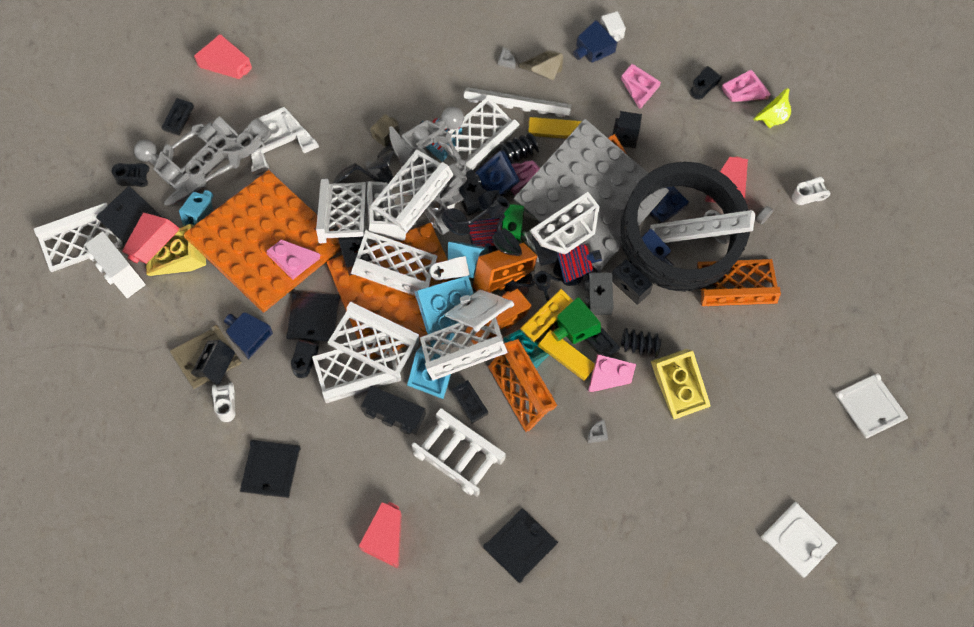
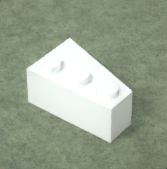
[366,181,406,241]
[84,231,146,298]

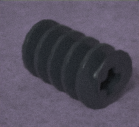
[499,133,539,163]
[620,328,662,358]

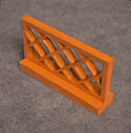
[697,259,781,306]
[488,339,558,432]

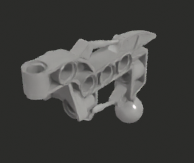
[389,106,467,235]
[134,116,272,206]

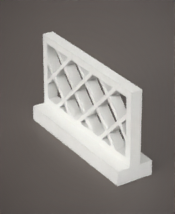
[438,96,520,172]
[370,150,453,233]
[316,179,367,243]
[34,203,124,272]
[351,231,437,296]
[328,302,420,378]
[420,317,508,380]
[312,336,401,403]

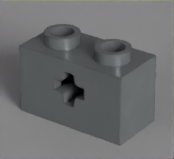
[584,273,614,315]

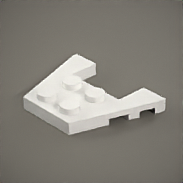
[251,107,319,175]

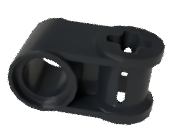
[690,66,722,100]
[111,163,150,187]
[291,339,319,379]

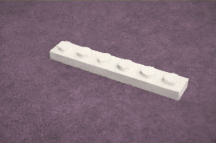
[464,87,571,117]
[650,210,755,243]

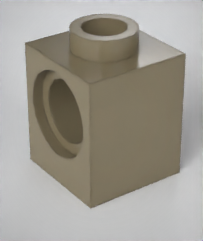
[370,114,399,147]

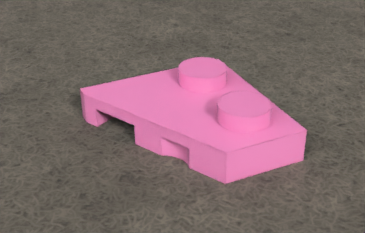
[621,64,661,109]
[721,70,771,102]
[511,160,540,195]
[267,240,320,280]
[588,354,636,392]

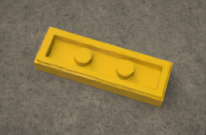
[528,117,582,139]
[520,289,574,343]
[538,330,595,381]

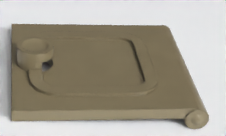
[170,325,242,389]

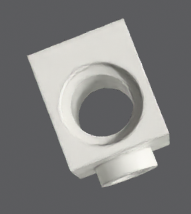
[600,11,625,41]

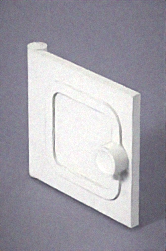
[445,289,514,332]
[835,373,908,439]
[761,502,837,578]

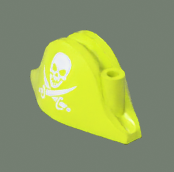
[753,88,791,128]

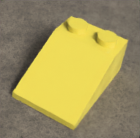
[146,224,206,276]
[651,349,711,419]

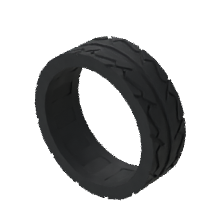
[620,161,750,292]

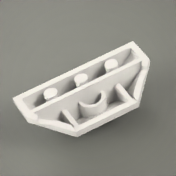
[530,192,600,254]

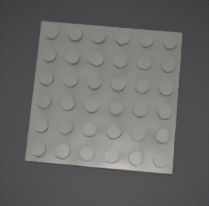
[513,119,669,273]

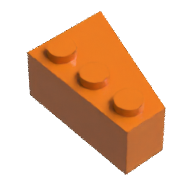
[472,243,538,293]
[465,289,532,345]

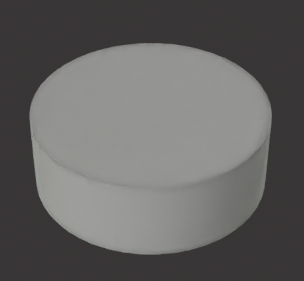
[756,206,773,224]

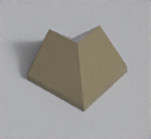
[518,50,563,80]

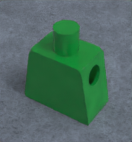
[502,204,524,243]
[552,297,601,344]

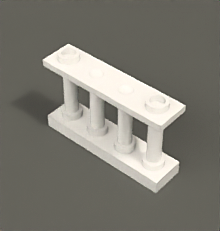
[412,408,506,496]

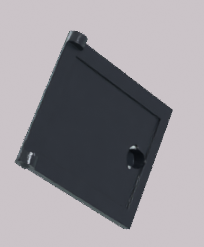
[96,186,165,245]
[286,292,341,342]
[240,439,301,498]
[482,508,558,584]

